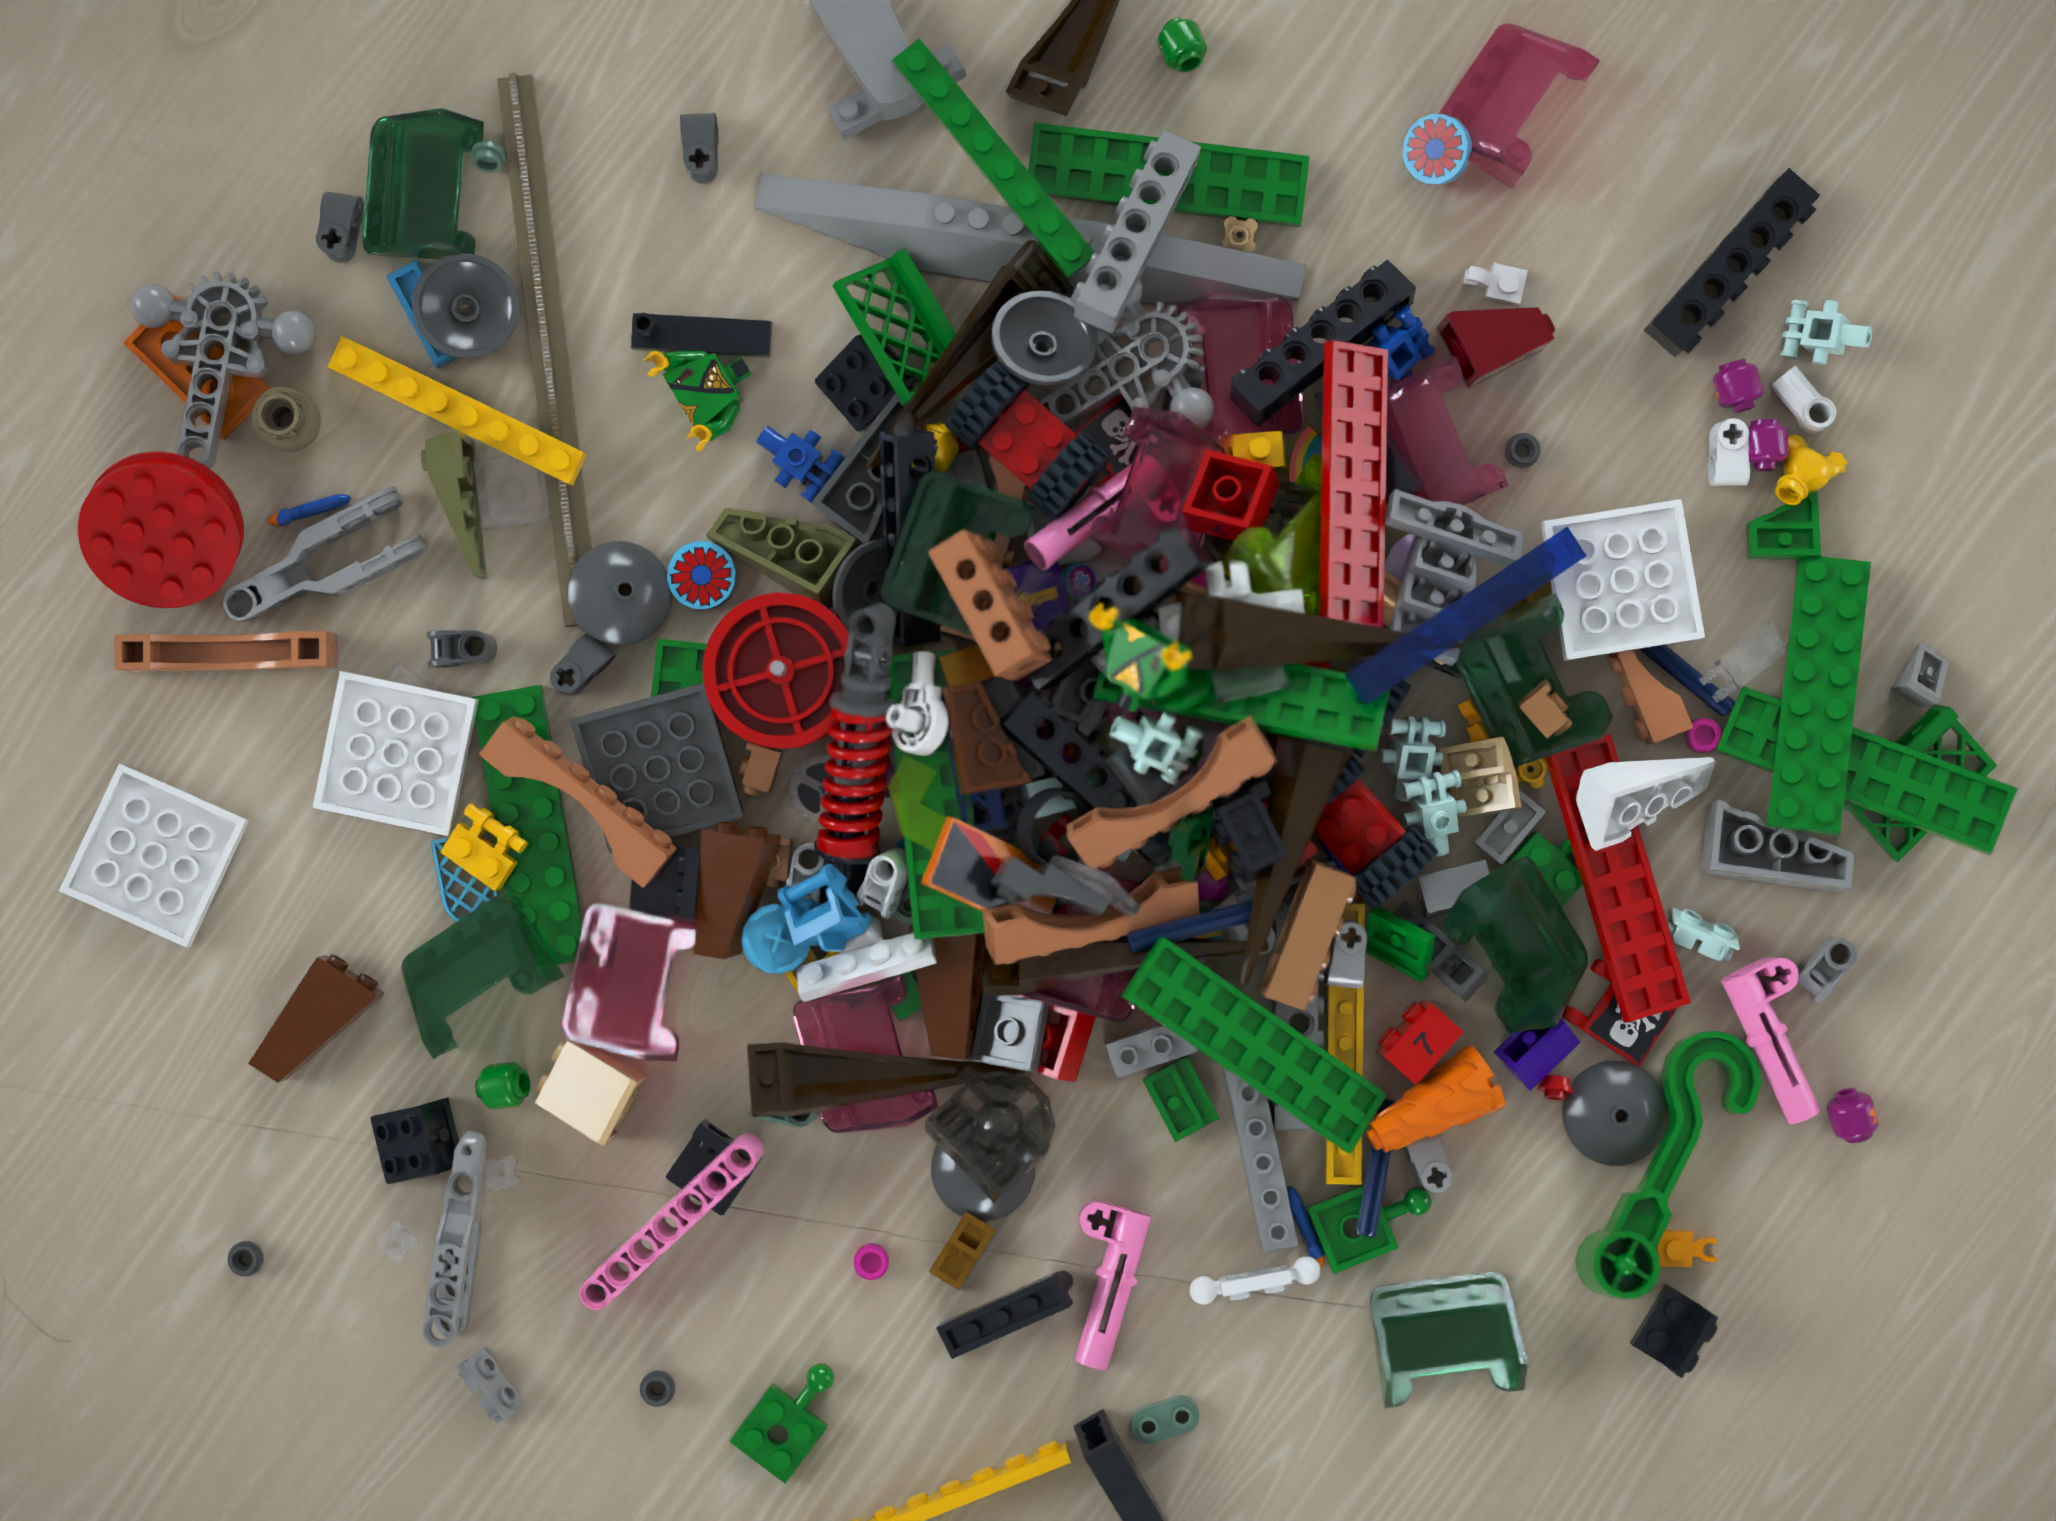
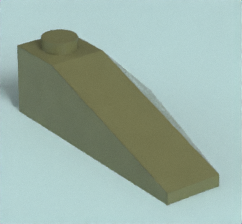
[421,431,487,579]
[706,508,858,609]

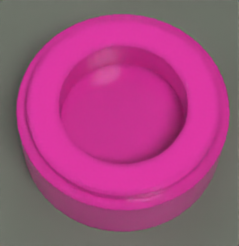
[1684,718,1722,753]
[854,1243,889,1280]

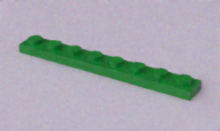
[892,38,1095,279]

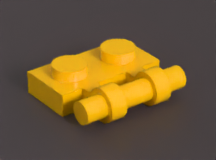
[440,803,528,891]

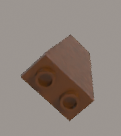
[694,821,781,959]
[908,925,985,1060]
[248,954,384,1083]

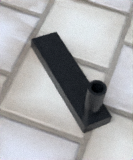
[631,313,773,358]
[936,1270,1073,1359]

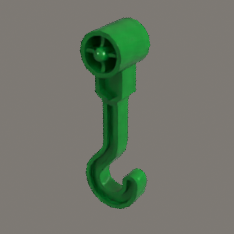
[1575,1031,1761,1300]

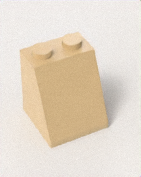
[535,1038,647,1146]

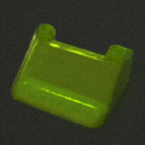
[1222,453,1322,615]

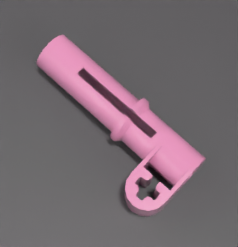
[1024,455,1182,570]
[1721,957,1821,1124]
[1074,1199,1152,1371]

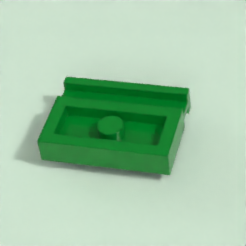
[1365,906,1435,983]
[1142,1055,1220,1142]

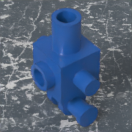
[1365,305,1435,381]
[756,426,845,503]

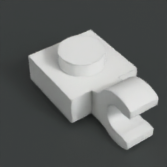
[1463,263,1528,307]

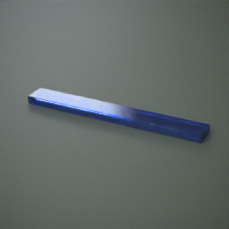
[1345,526,1587,705]

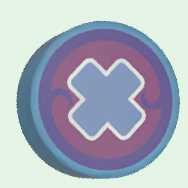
[1061,563,1096,598]

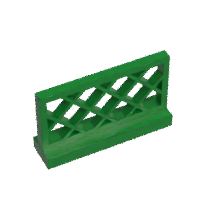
[832,248,956,406]
[1843,704,1997,862]

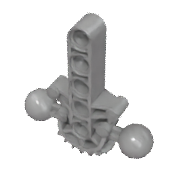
[130,272,316,469]
[1039,280,1214,432]

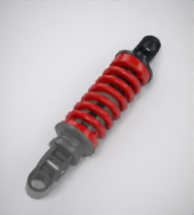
[814,603,897,903]

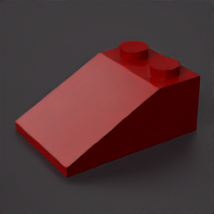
[1009,993,1096,1082]

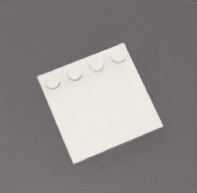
[1541,499,1705,661]
[313,671,479,836]
[59,764,250,948]

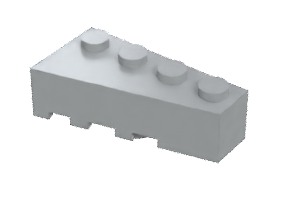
[1700,800,1854,893]

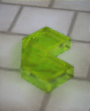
[888,755,946,851]

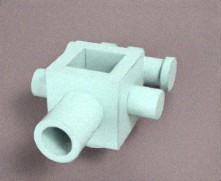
[1780,300,1872,365]
[1110,712,1204,785]
[1379,716,1446,802]
[1401,770,1467,857]

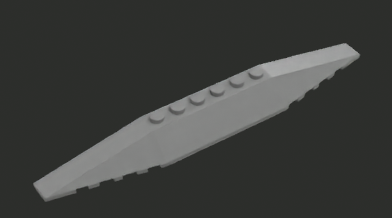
[755,173,1306,304]

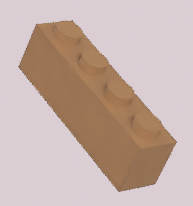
[1258,858,1356,1011]

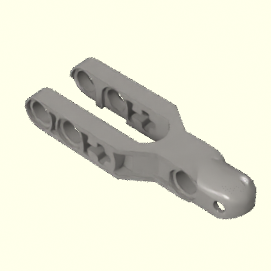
[223,486,427,622]
[423,1131,487,1347]

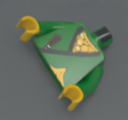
[642,350,752,451]
[1089,603,1192,711]

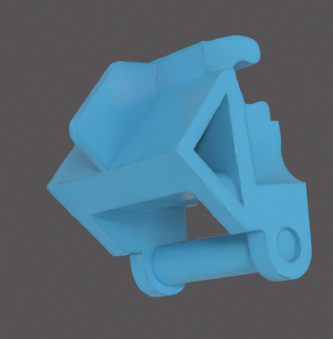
[778,864,871,951]

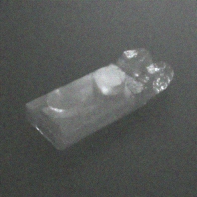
[1699,621,1788,703]

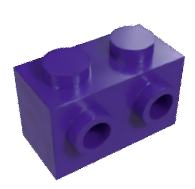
[1493,1003,1581,1091]

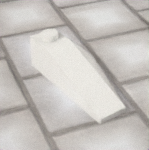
[1576,757,1716,851]

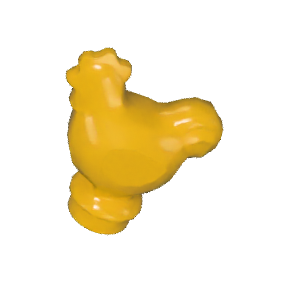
[1775,434,1847,505]

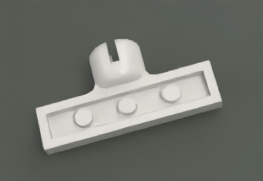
[1158,560,1304,641]
[796,914,937,1002]

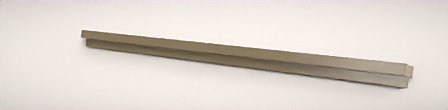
[497,73,592,627]

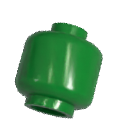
[1157,18,1207,72]
[475,1062,531,1109]

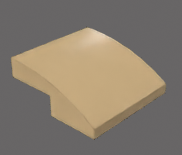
[1439,737,1522,819]

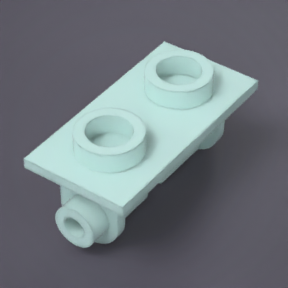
[1667,907,1740,962]

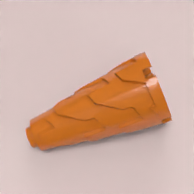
[1366,1045,1506,1153]

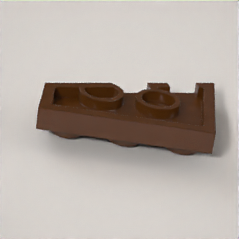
[942,682,1032,795]

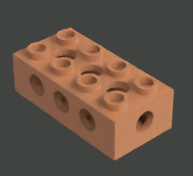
[928,529,1052,682]

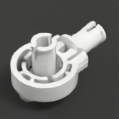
[886,652,948,756]

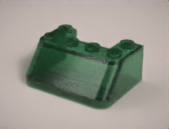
[881,471,1036,638]
[1455,593,1613,766]
[1442,857,1588,1033]

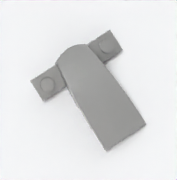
[809,0,967,140]
[1385,489,1524,666]

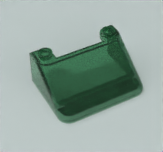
[363,108,484,259]
[401,895,564,1059]
[1370,1271,1528,1408]

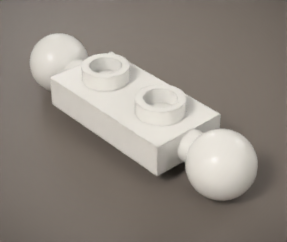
[1189,1256,1321,1305]

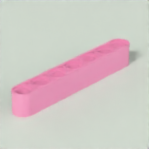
[579,1133,764,1310]

